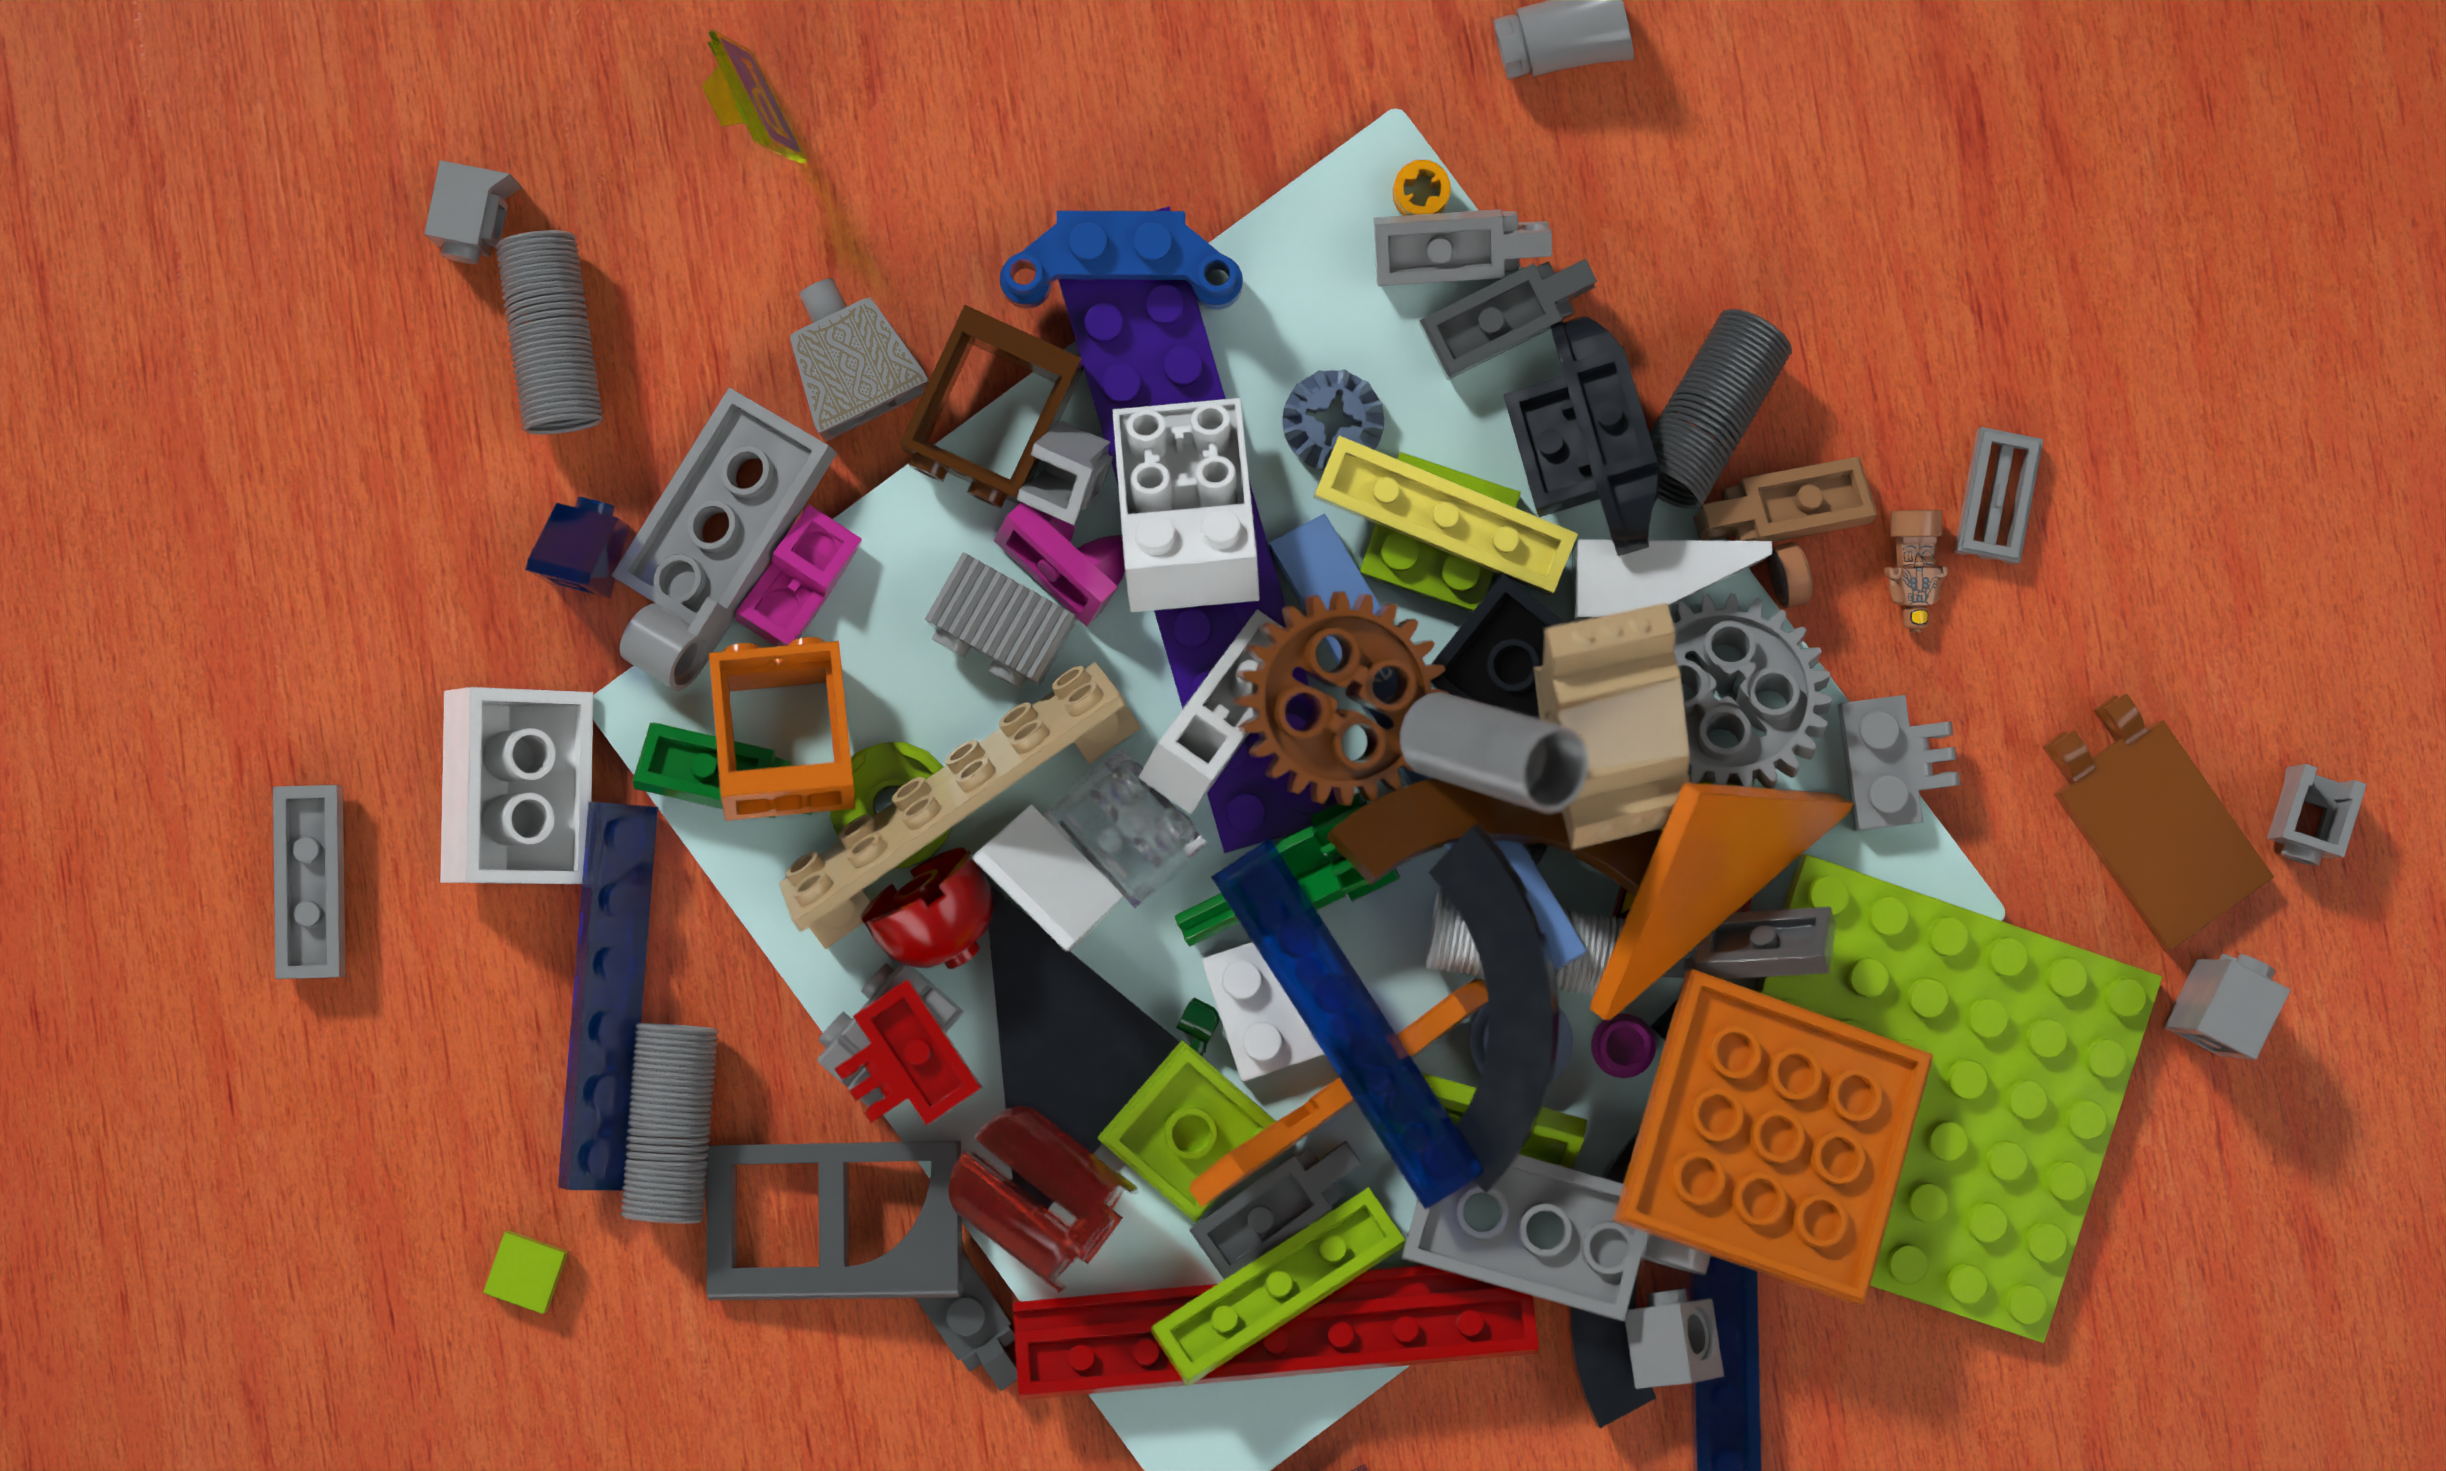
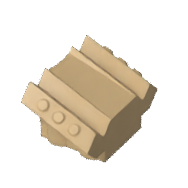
[1534,603,1690,849]

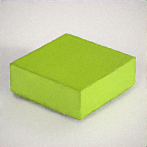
[483,1230,569,1314]

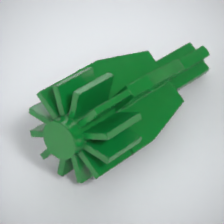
[1175,792,1400,947]

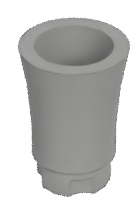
[1493,0,1634,80]

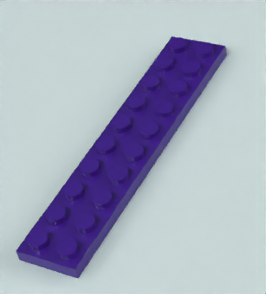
[1058,206,1337,854]

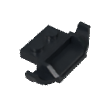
[1503,316,1660,556]

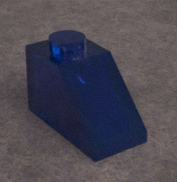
[525,497,629,598]

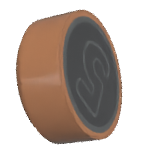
[1767,542,1813,609]

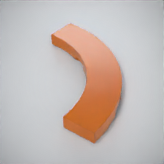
[1188,978,1488,1207]

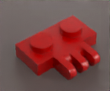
[834,979,982,1125]

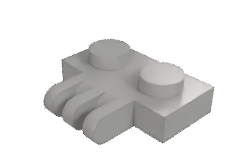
[1838,695,1961,831]

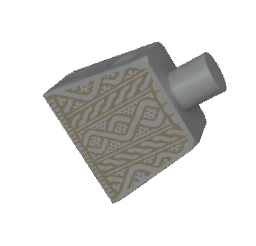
[790,278,929,442]

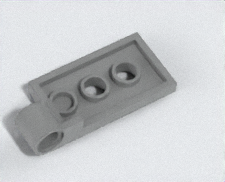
[611,387,837,691]
[1401,1131,1710,1321]

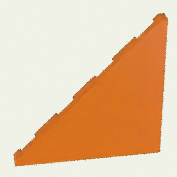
[1589,783,1854,1020]

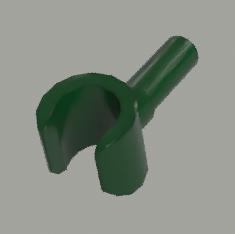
[1176,998,1219,1057]

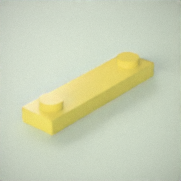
[1313,436,1578,595]

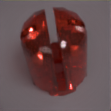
[948,1106,1138,1293]

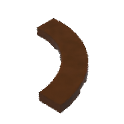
[1326,778,1663,898]

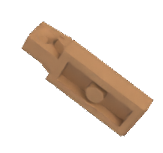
[1693,457,1878,542]

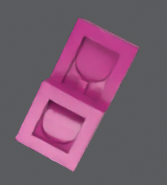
[735,505,862,647]

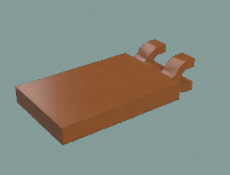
[2042,694,2274,951]

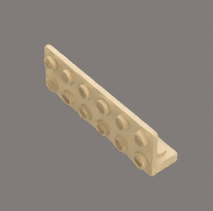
[779,662,1142,950]

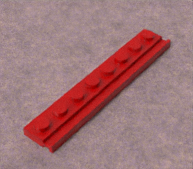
[1012,1265,1539,1400]

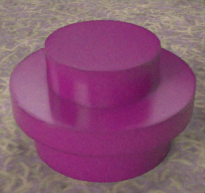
[1591,1014,1656,1078]

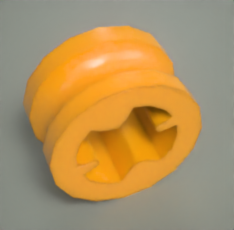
[1393,160,1451,216]

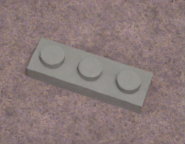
[273,785,346,979]

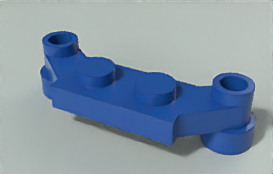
[1000,211,1243,310]

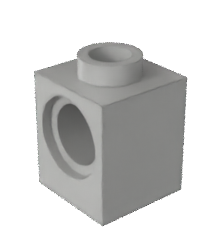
[1625,1289,1724,1389]

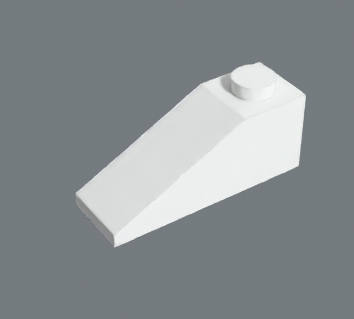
[1571,539,1772,623]
[1138,609,1296,814]

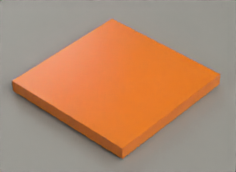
[1613,969,1933,1306]

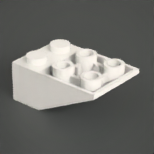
[1112,398,1259,612]

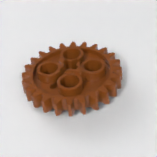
[1234,592,1449,805]

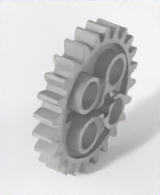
[1673,593,1832,789]

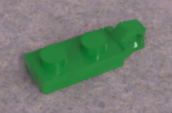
[632,722,812,818]

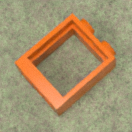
[709,637,855,821]

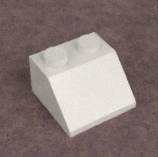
[972,804,1125,951]

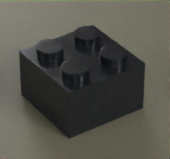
[1430,574,1566,720]

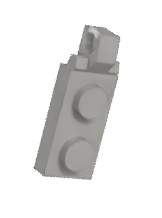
[1373,209,1552,286]

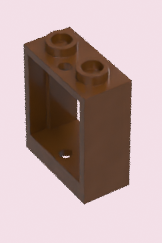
[900,305,1084,508]

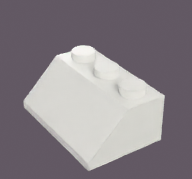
[440,687,593,884]

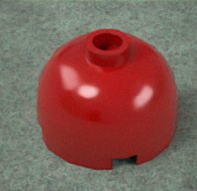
[861,847,994,970]

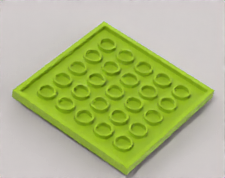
[1755,854,2163,1343]

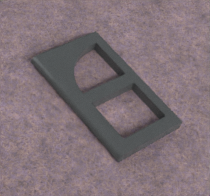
[706,1141,964,1301]

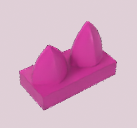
[994,502,1125,627]

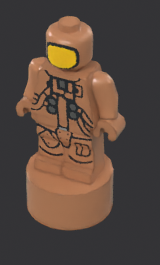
[1884,510,1948,632]

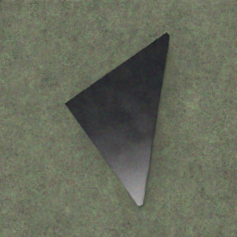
[988,887,1180,1238]

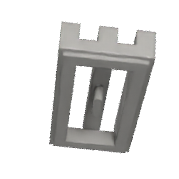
[1953,427,2043,565]

